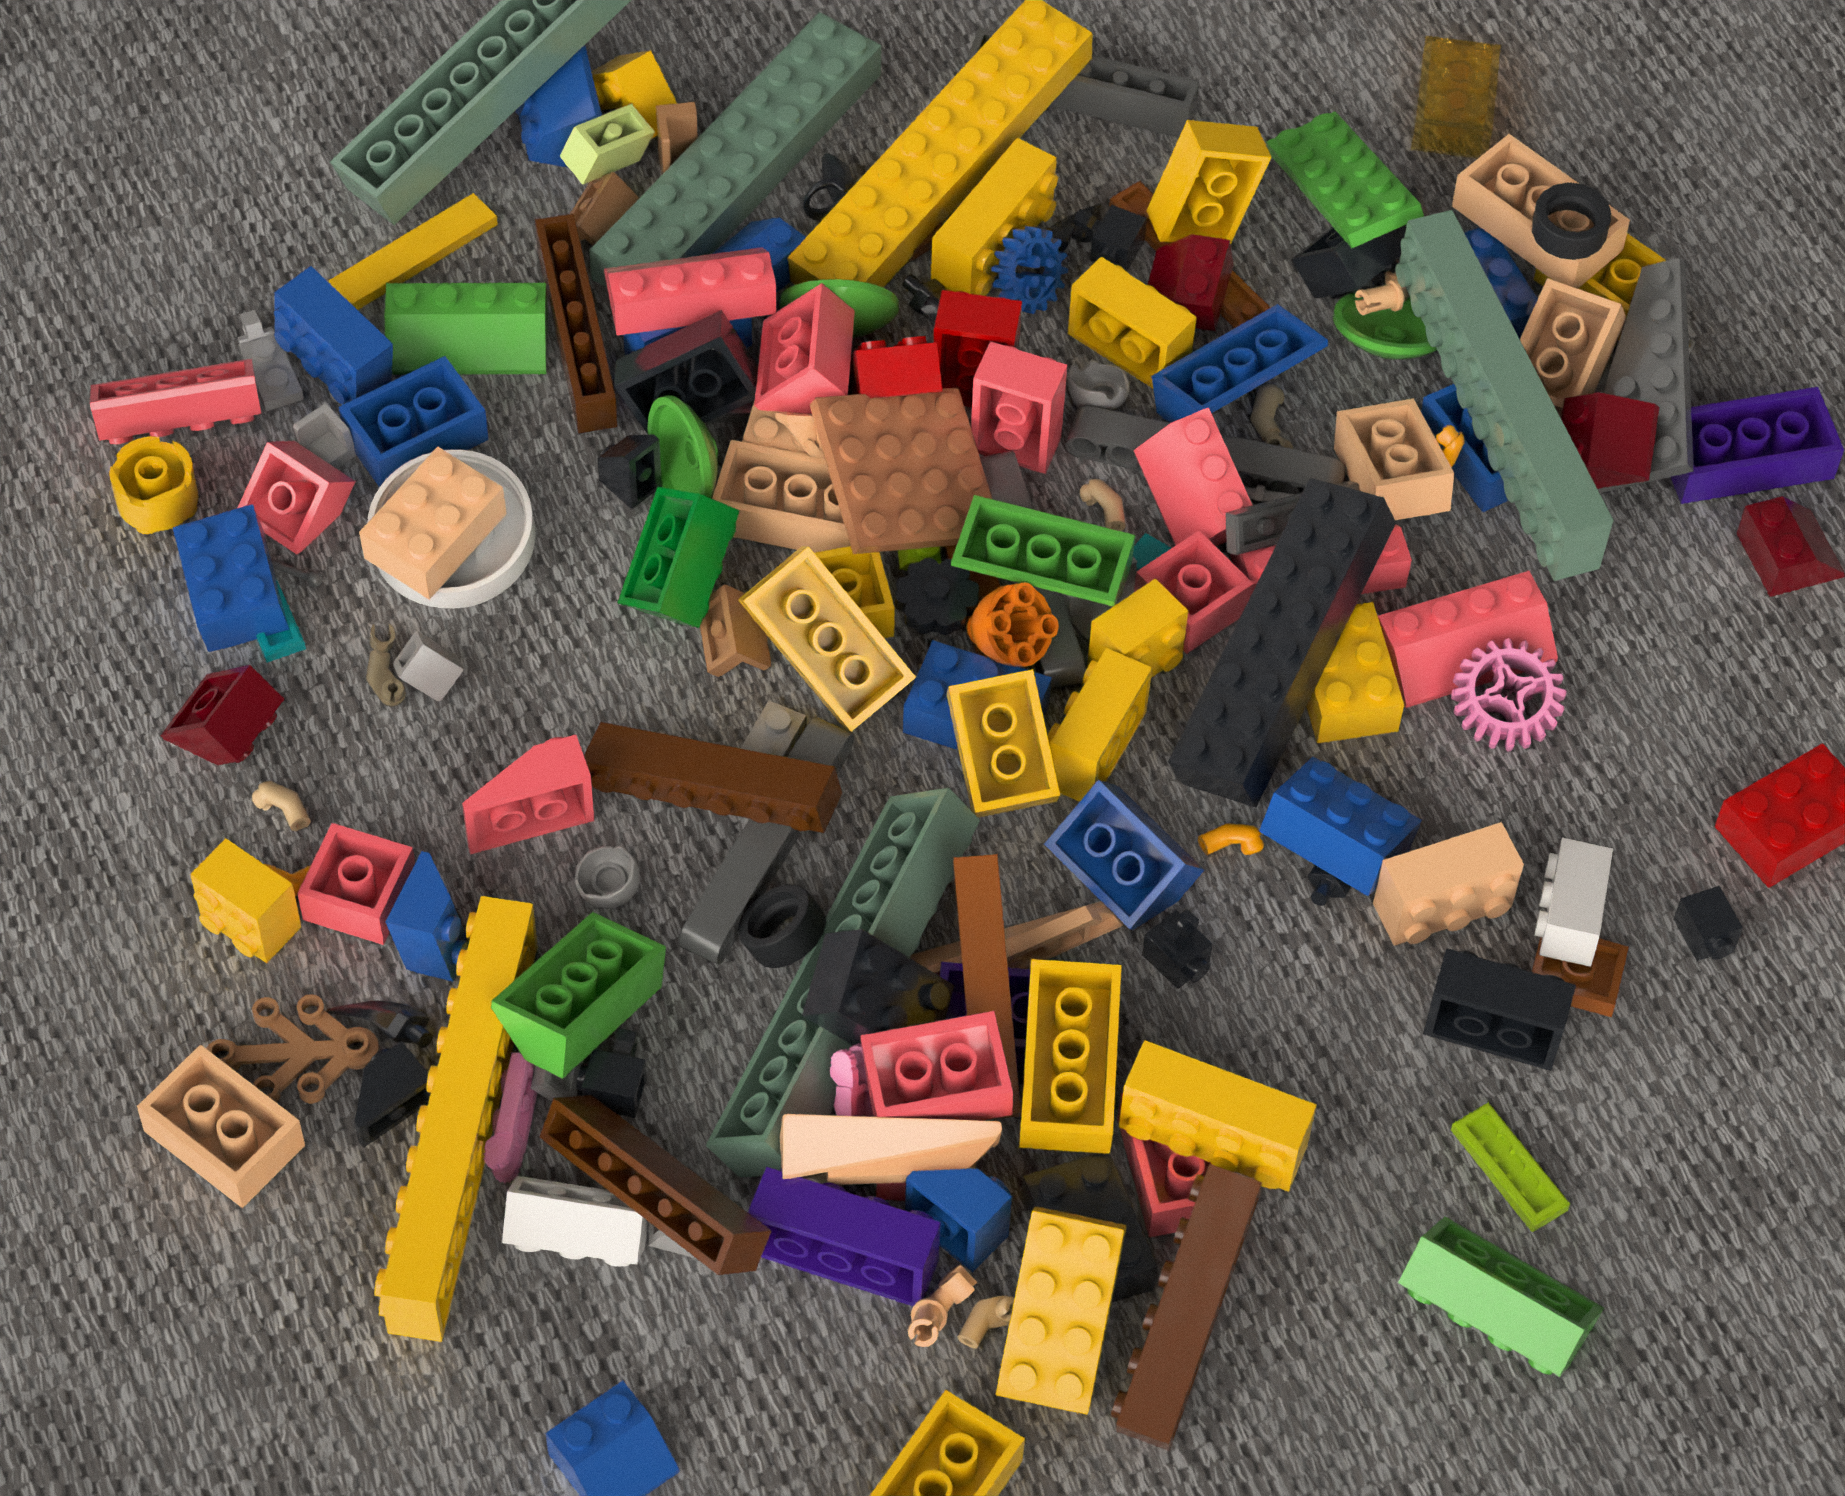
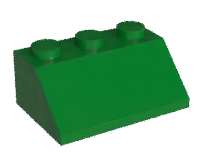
[617,487,740,628]

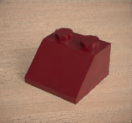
[1147,234,1234,331]
[1561,392,1660,489]
[1736,496,1845,597]
[160,665,284,765]

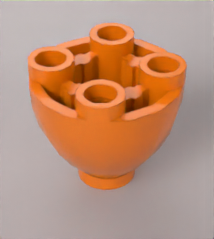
[967,582,1059,667]

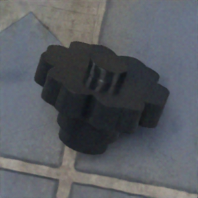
[895,558,979,635]

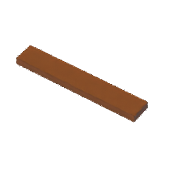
[1109,181,1271,328]
[953,854,1021,1119]

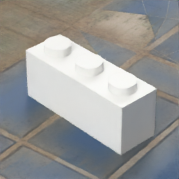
[1534,837,1613,967]
[502,1176,648,1266]

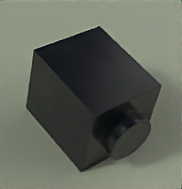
[1673,885,1743,961]

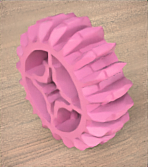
[1451,638,1566,752]

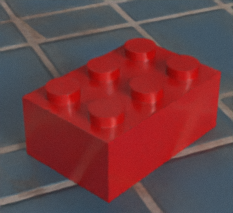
[934,290,1022,407]
[848,336,942,399]
[1714,743,1845,888]

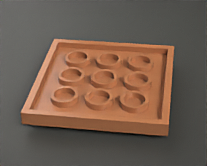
[809,388,992,554]

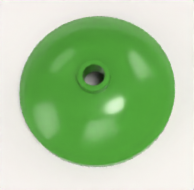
[779,279,899,338]
[1333,293,1437,360]
[648,395,718,499]

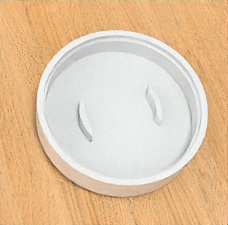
[367,450,536,609]

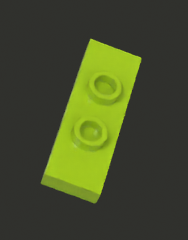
[1451,1102,1570,1233]

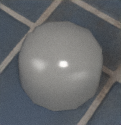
[1067,359,1130,411]
[574,845,640,909]

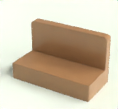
[656,102,698,175]
[570,172,639,246]
[700,584,771,677]

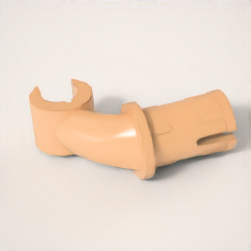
[1355,271,1410,315]
[908,1264,977,1347]

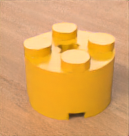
[109,436,199,534]

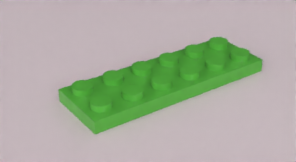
[1266,111,1424,248]

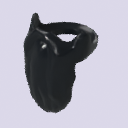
[803,153,856,222]

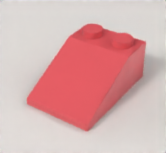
[462,735,594,854]

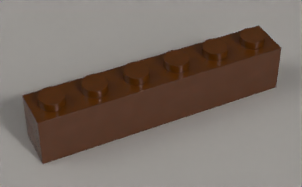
[535,213,618,434]
[584,722,843,833]
[539,1095,772,1275]
[1111,1164,1262,1451]

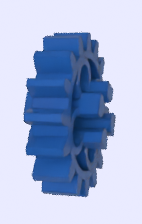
[991,226,1068,313]

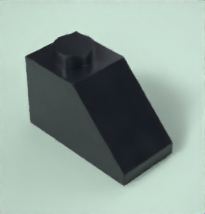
[598,434,662,509]
[354,1041,431,1148]

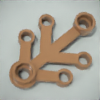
[206,994,379,1104]

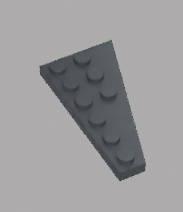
[1598,257,1693,493]

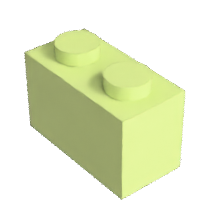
[560,104,655,184]

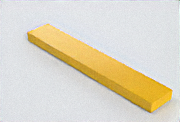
[328,193,498,310]

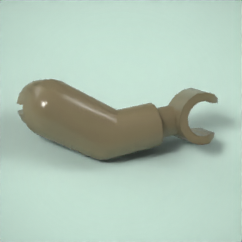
[1251,383,1293,449]
[366,624,406,707]

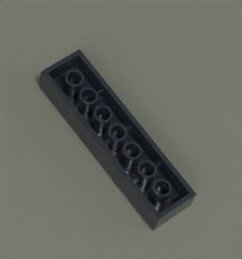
[1168,478,1396,808]

